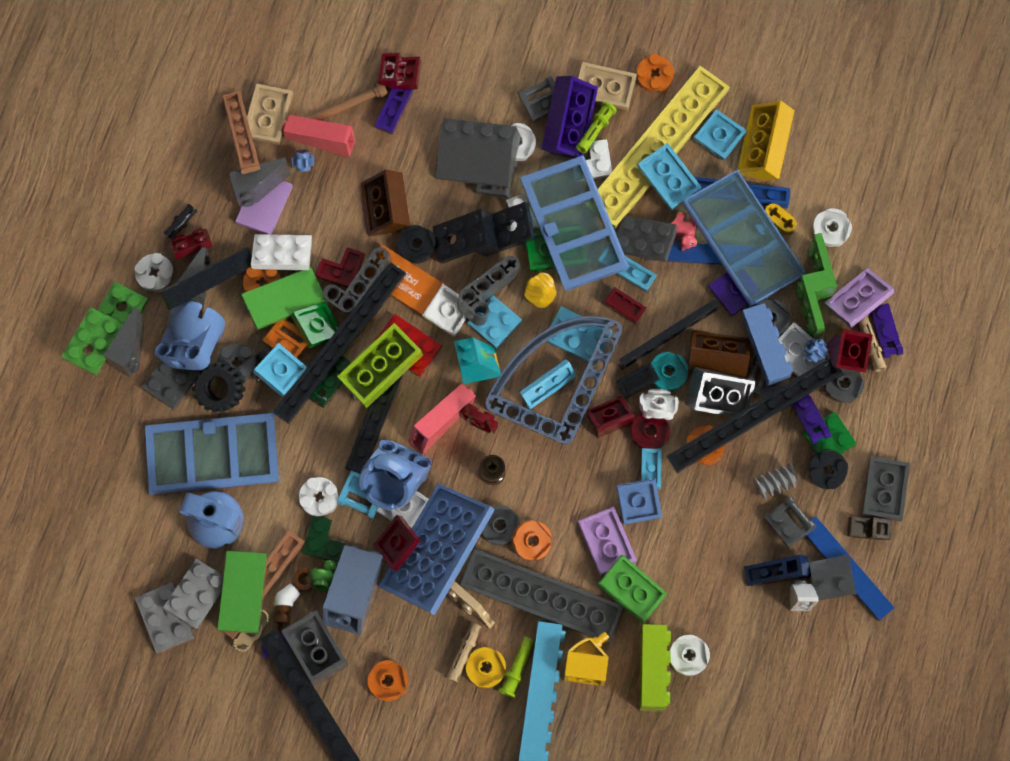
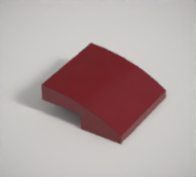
[378,53,421,90]

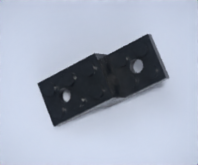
[433,202,535,264]

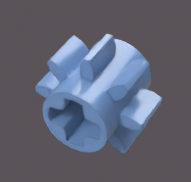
[291,149,314,172]
[803,338,828,363]

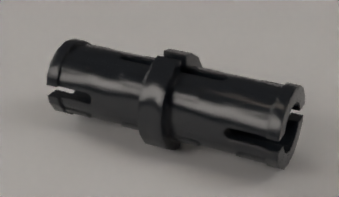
[164,204,198,240]

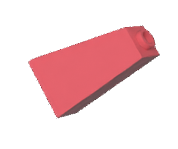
[282,115,355,157]
[408,383,476,455]

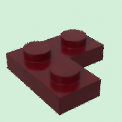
[315,247,365,288]

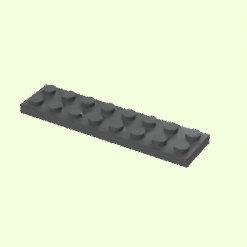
[460,549,623,644]

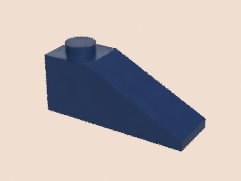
[744,554,811,586]

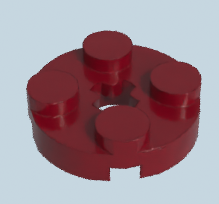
[460,404,498,434]
[631,414,670,449]

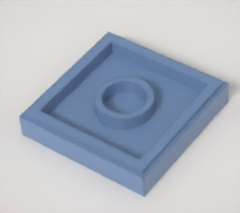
[616,478,662,525]

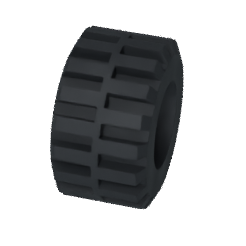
[192,362,246,413]

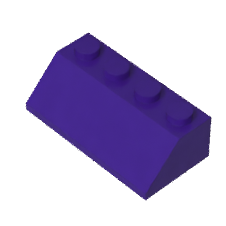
[541,76,598,158]

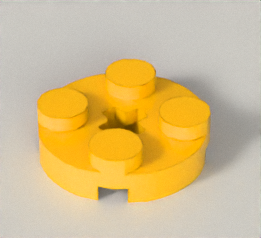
[466,647,506,688]

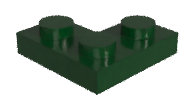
[302,515,346,563]

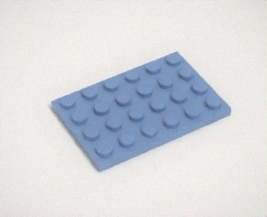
[379,483,495,615]

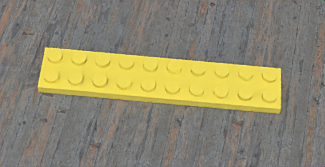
[585,66,730,229]

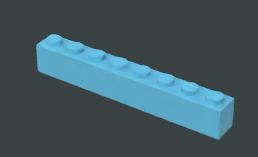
[519,621,565,761]

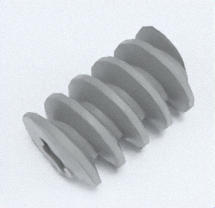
[753,463,797,500]

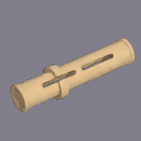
[858,315,887,372]
[446,622,482,683]

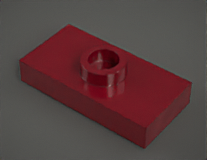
[604,287,647,325]

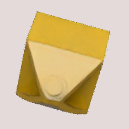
[564,631,609,686]

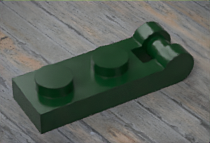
[309,357,352,408]

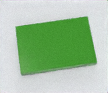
[597,554,668,624]

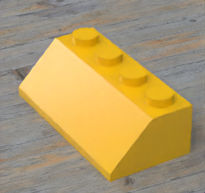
[737,101,795,181]

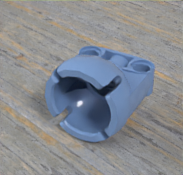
[155,301,225,370]
[359,440,432,510]
[179,491,244,549]

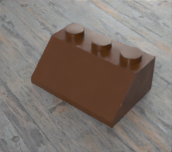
[361,169,410,236]
[688,330,750,377]

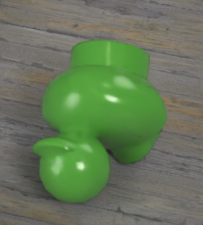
[310,560,337,592]

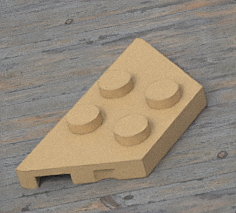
[447,581,495,629]

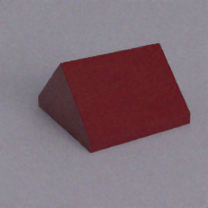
[826,329,873,373]
[586,396,635,438]

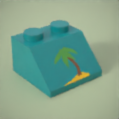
[454,337,501,384]

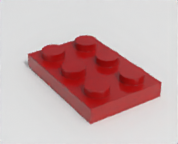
[375,314,442,378]

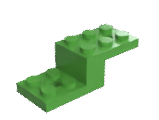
[795,233,837,339]
[61,281,149,376]

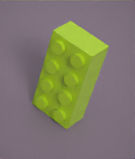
[337,323,423,409]
[639,624,671,712]

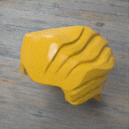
[524,272,557,308]

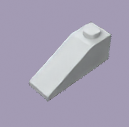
[790,581,818,611]

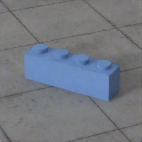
[741,303,793,387]

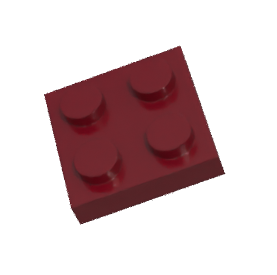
[171,228,213,260]
[373,515,421,571]

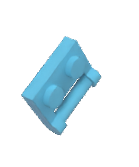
[337,471,378,519]

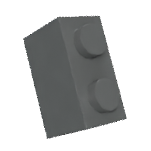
[809,555,857,601]

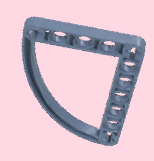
[485,316,622,445]

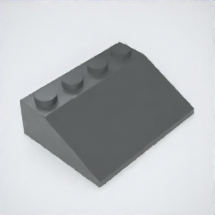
[436,118,521,188]

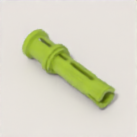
[576,102,617,154]
[498,637,535,698]

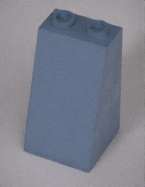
[323,545,383,635]

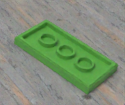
[241,267,327,330]
[218,551,267,634]

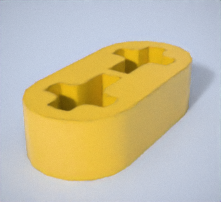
[765,204,797,235]

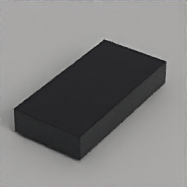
[617,362,660,399]

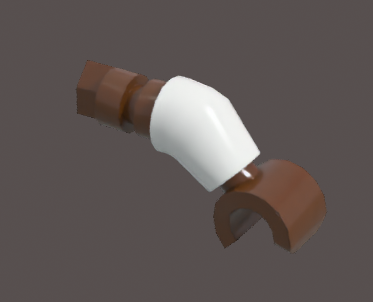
[274,568,312,634]

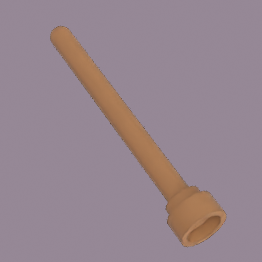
[309,83,388,120]

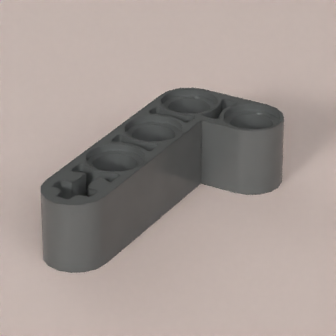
[323,247,392,315]
[458,256,520,326]

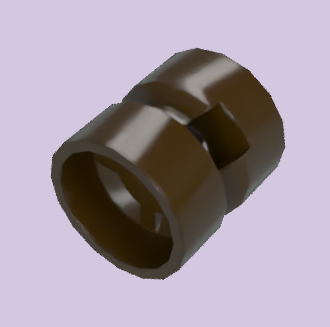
[480,455,506,486]

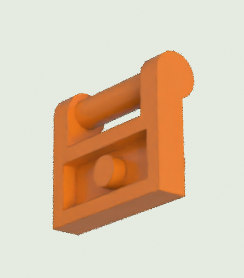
[262,318,308,359]

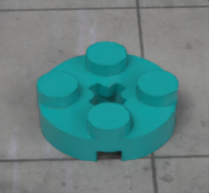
[652,352,688,391]

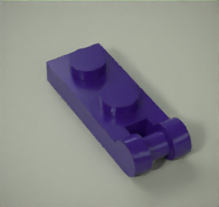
[375,88,413,135]
[870,303,903,359]
[792,394,831,444]

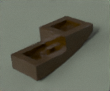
[848,516,892,540]

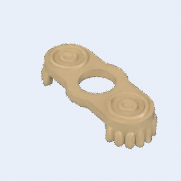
[233,609,269,652]

